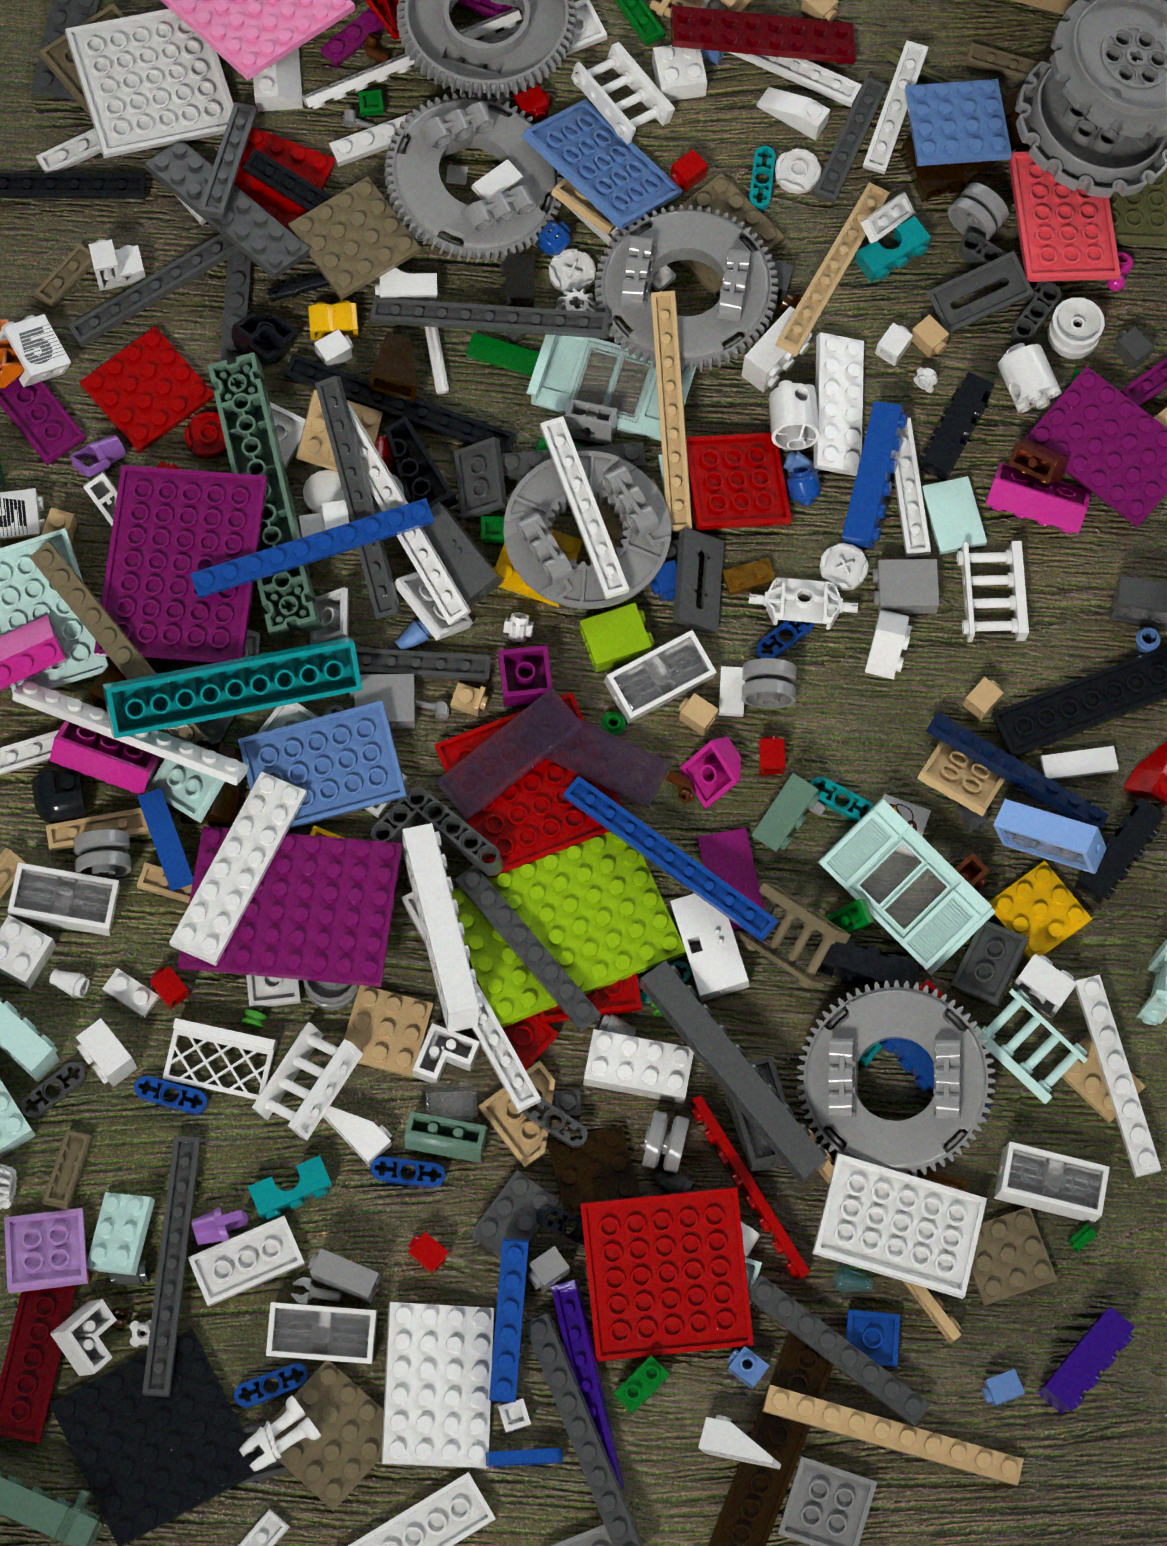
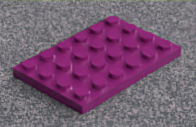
[1025,366,1167,529]

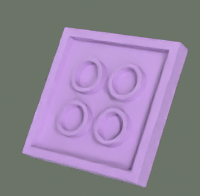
[4,1208,88,1293]

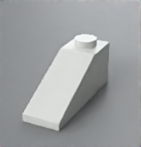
[756,87,830,141]
[83,471,118,526]
[323,1106,392,1166]
[698,1415,781,1469]

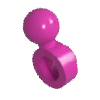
[1107,251,1133,291]

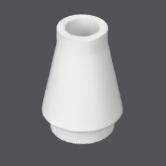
[49,969,90,998]

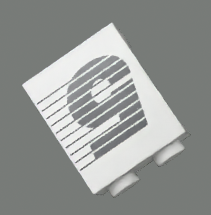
[0,314,71,387]
[0,488,45,540]

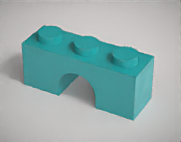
[855,216,931,283]
[248,1155,333,1220]

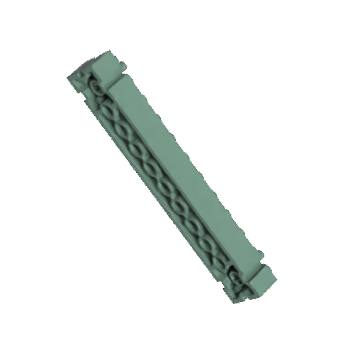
[208,352,322,641]
[0,1471,104,1546]

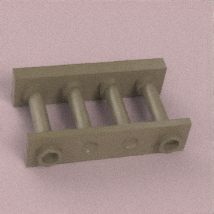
[735,883,851,989]

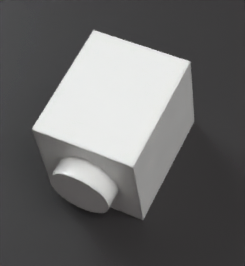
[875,323,913,366]
[314,329,354,368]

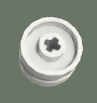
[1047,298,1105,359]

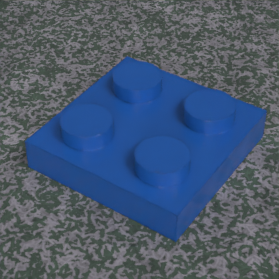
[845,1310,900,1368]

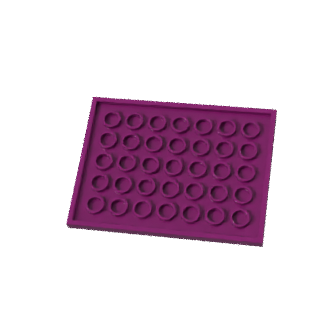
[94,465,268,665]
[178,826,403,987]

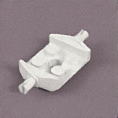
[749,577,858,630]

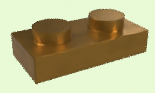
[722,558,776,596]

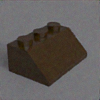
[181,742,243,826]

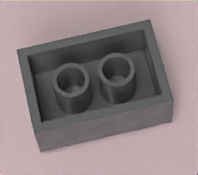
[470,1170,559,1260]

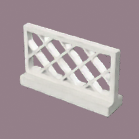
[162,1018,278,1099]

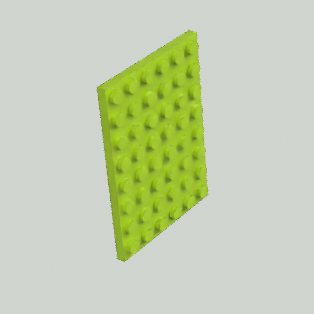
[451,832,686,1028]

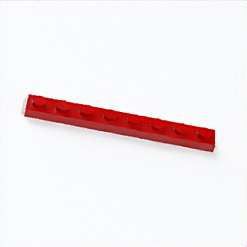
[689,1095,810,1281]

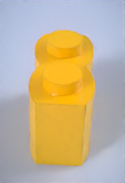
[308,300,358,340]

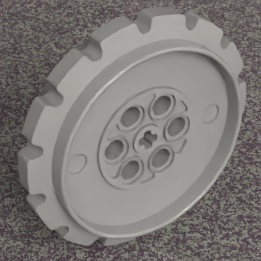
[1051,0,1167,138]
[1015,55,1167,198]

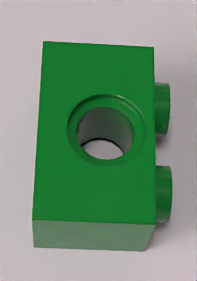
[613,1356,670,1416]

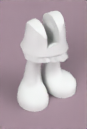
[239,1395,321,1472]

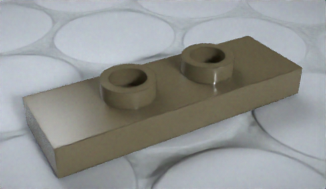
[42,1130,92,1210]

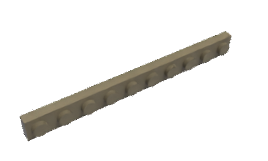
[29,541,206,745]

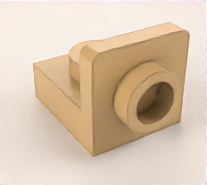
[450,682,489,717]

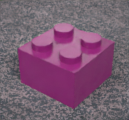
[498,645,553,707]

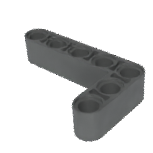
[958,232,1061,346]
[371,787,504,876]

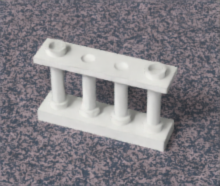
[571,42,675,145]
[957,541,1029,642]
[252,1022,363,1140]

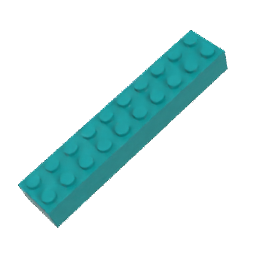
[102,637,362,738]

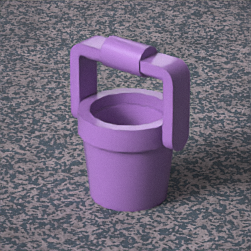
[70,435,126,477]
[191,1207,249,1245]

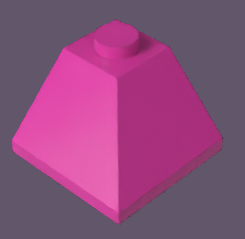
[680,737,741,809]

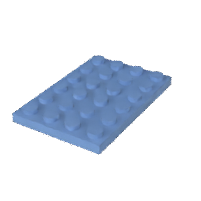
[522,99,683,230]
[238,700,408,829]

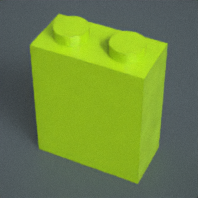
[579,603,654,673]

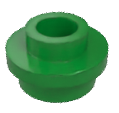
[601,712,626,736]

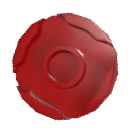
[185,412,227,459]

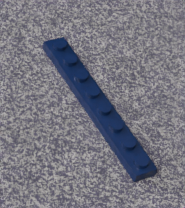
[926,712,1109,831]

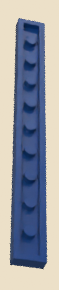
[190,498,434,599]
[563,776,778,942]

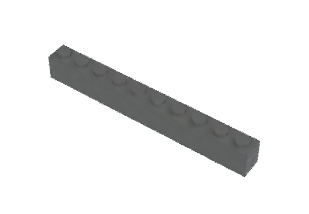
[640,961,828,1185]

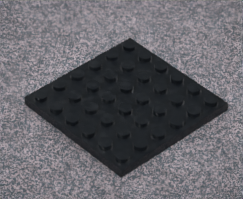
[50,1329,263,1546]

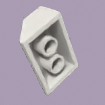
[253,48,303,112]

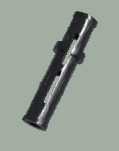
[267,273,330,303]

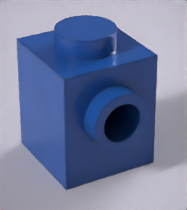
[650,560,677,602]

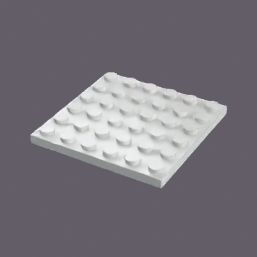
[65,9,234,158]

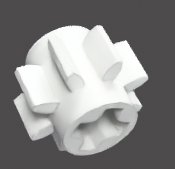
[503,612,534,642]

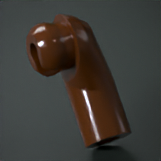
[363,33,391,63]
[666,770,695,803]

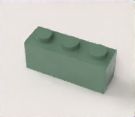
[751,773,820,853]
[405,1111,486,1163]

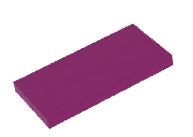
[0,373,87,466]
[697,828,764,931]

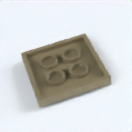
[971,1207,1058,1307]

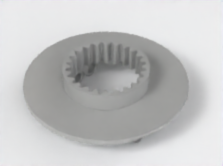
[503,451,671,609]

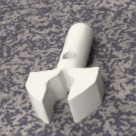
[291,1277,342,1305]

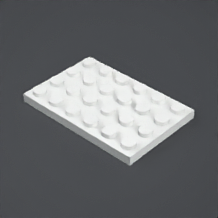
[812,1153,987,1299]
[381,1302,494,1469]

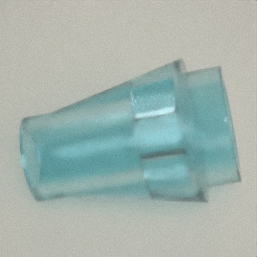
[832,1267,873,1293]

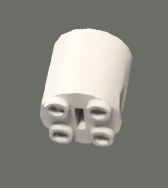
[997,343,1062,413]
[769,380,820,451]

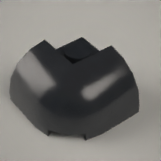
[231,312,299,366]
[31,770,88,824]

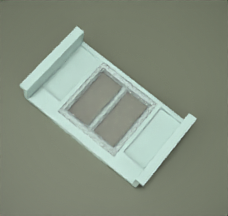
[527,335,696,441]
[817,799,996,976]

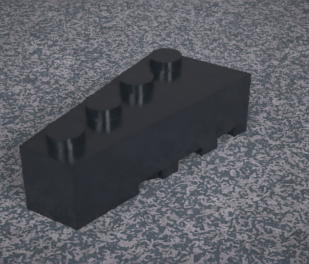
[919,372,995,481]
[817,938,921,990]

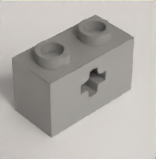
[565,399,618,445]
[527,1246,570,1293]

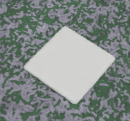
[446,165,468,185]

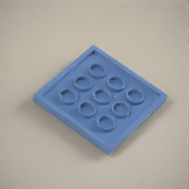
[904,79,1012,166]

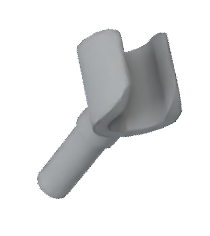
[343,109,376,128]
[415,700,449,719]

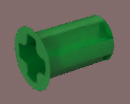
[1067,1222,1098,1253]

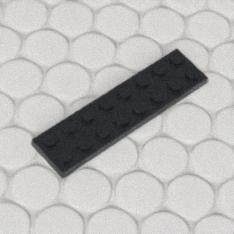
[991,645,1167,758]

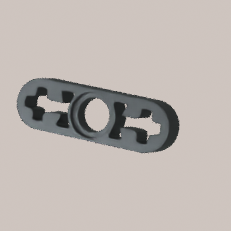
[21,1062,87,1120]
[521,1098,587,1148]

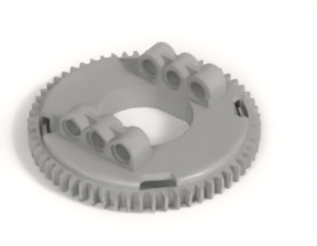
[397,0,577,99]
[384,93,563,264]
[595,205,778,373]
[797,980,996,1177]

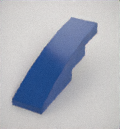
[137,788,193,891]

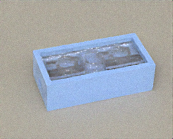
[993,799,1107,874]

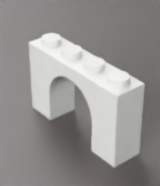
[375,210,438,302]

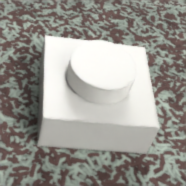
[498,1398,531,1433]

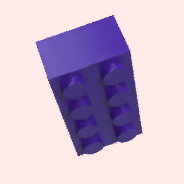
[1037,1306,1135,1414]

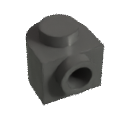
[957,804,990,832]

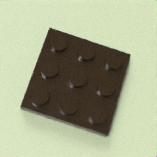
[547,1124,641,1217]

